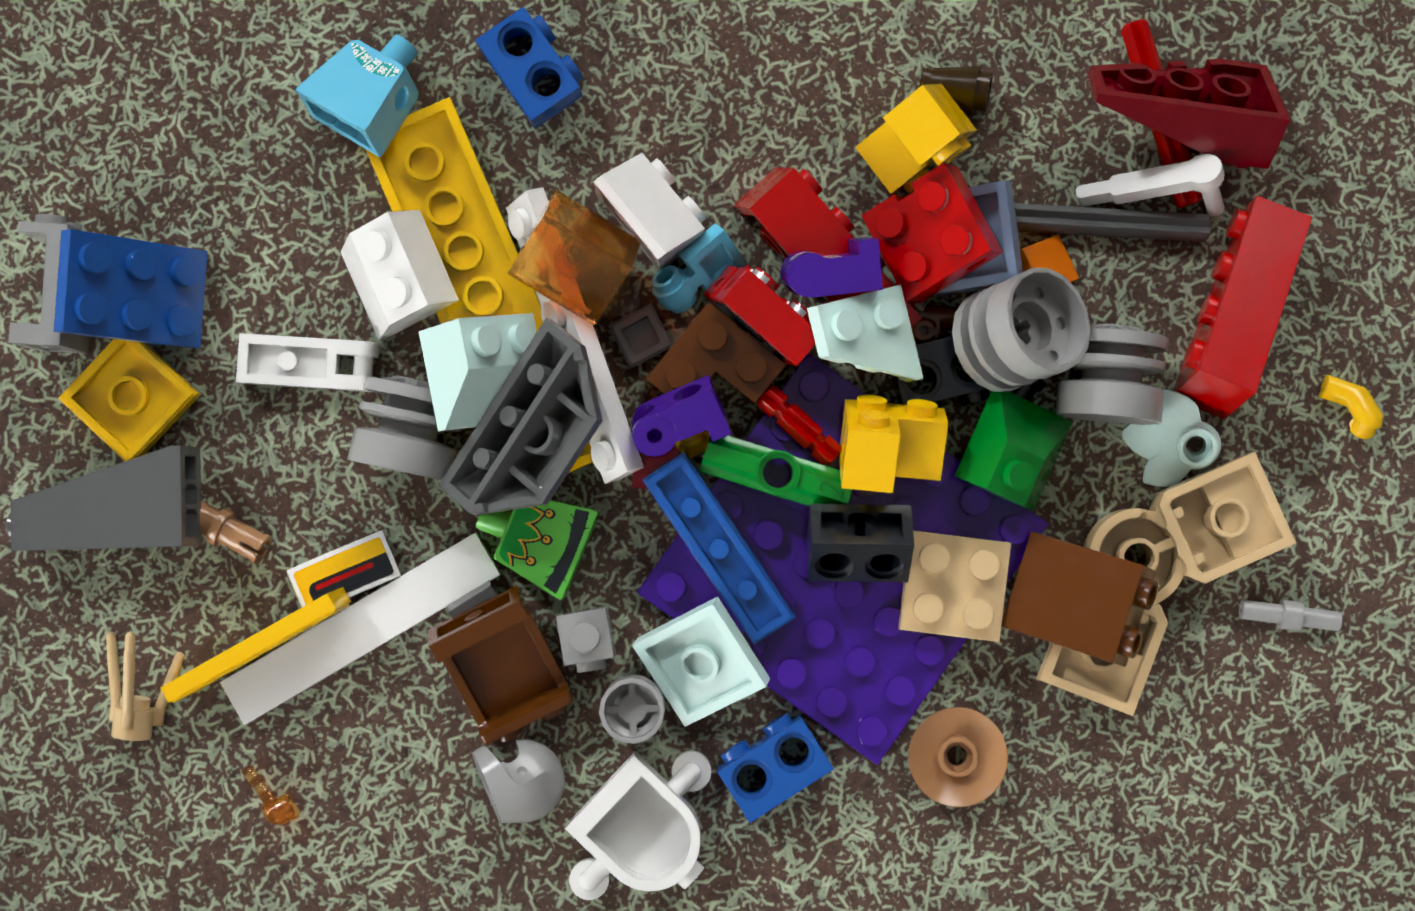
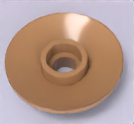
[908,707,1008,807]

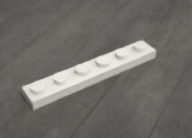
[506,187,644,484]

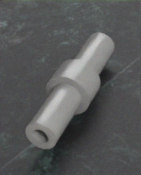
[1239,599,1342,631]

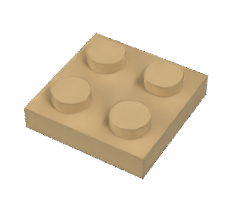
[898,531,1011,642]

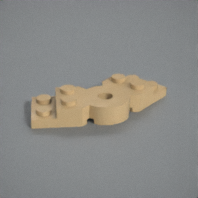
[1036,452,1296,716]

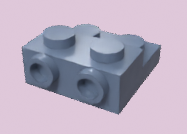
[932,180,1023,298]

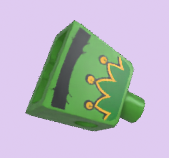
[475,500,600,600]

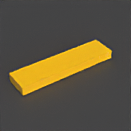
[160,587,351,703]

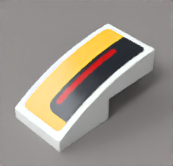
[286,530,401,608]

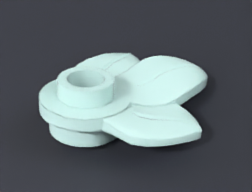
[1121,389,1221,487]

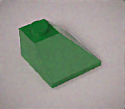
[955,391,1073,512]

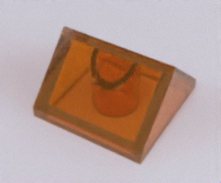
[507,189,640,325]

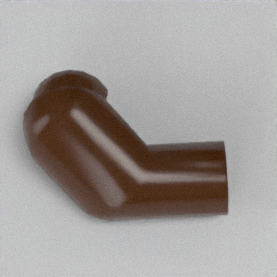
[912,305,959,345]

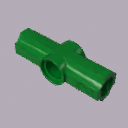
[699,435,852,506]

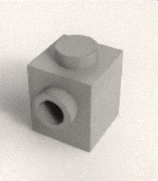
[556,606,616,673]

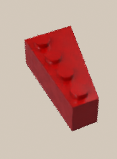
[732,167,922,328]
[1173,196,1312,419]

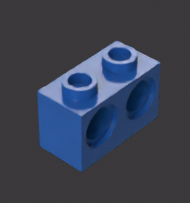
[475,6,584,129]
[717,713,834,823]

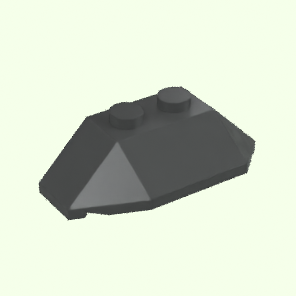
[439,318,603,515]

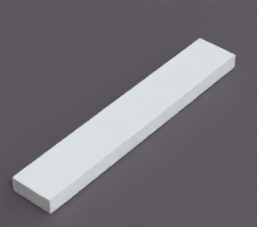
[220,532,502,725]

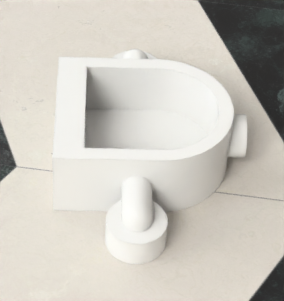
[565,750,711,900]

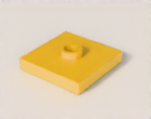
[58,339,201,461]

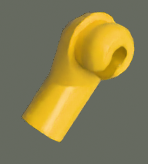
[1318,375,1383,439]

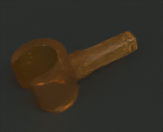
[242,765,300,825]

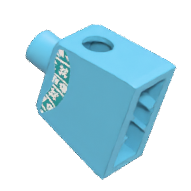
[296,34,419,157]

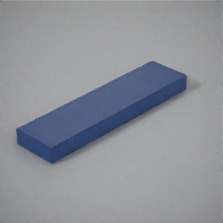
[642,451,796,645]

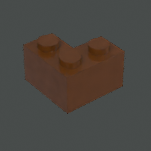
[646,302,786,407]

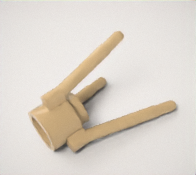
[106,632,184,741]

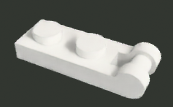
[236,333,379,392]

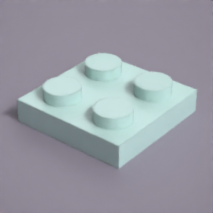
[632,596,770,727]

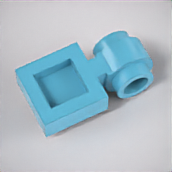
[652,223,747,313]

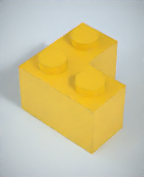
[855,84,977,194]
[839,394,948,493]

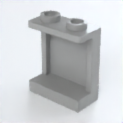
[8,214,90,354]

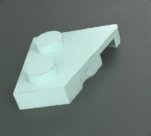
[807,285,924,382]

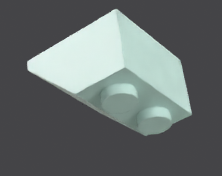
[419,313,537,432]

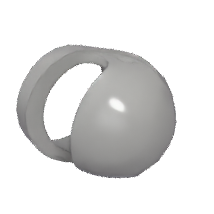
[472,739,565,823]

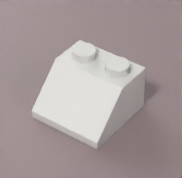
[594,153,707,270]
[341,210,459,341]

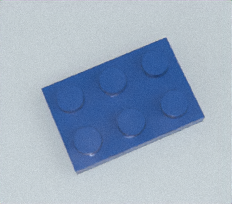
[53,229,208,348]

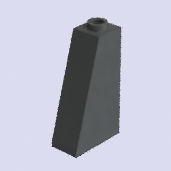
[6,445,202,551]

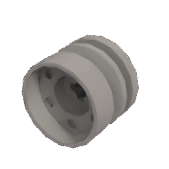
[952,268,1091,392]
[1055,324,1169,425]
[347,375,462,480]

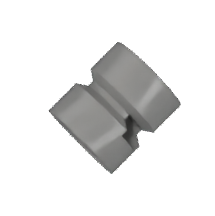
[599,673,666,744]

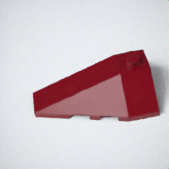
[1087,59,1290,169]

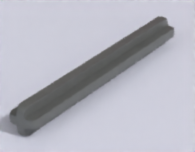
[1014,203,1211,242]

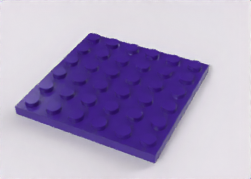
[637,353,1048,765]

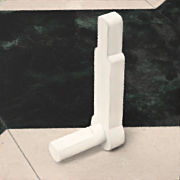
[1076,154,1225,217]

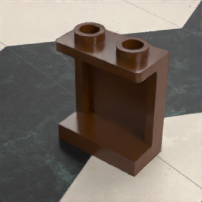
[1001,531,1158,667]
[428,585,573,745]

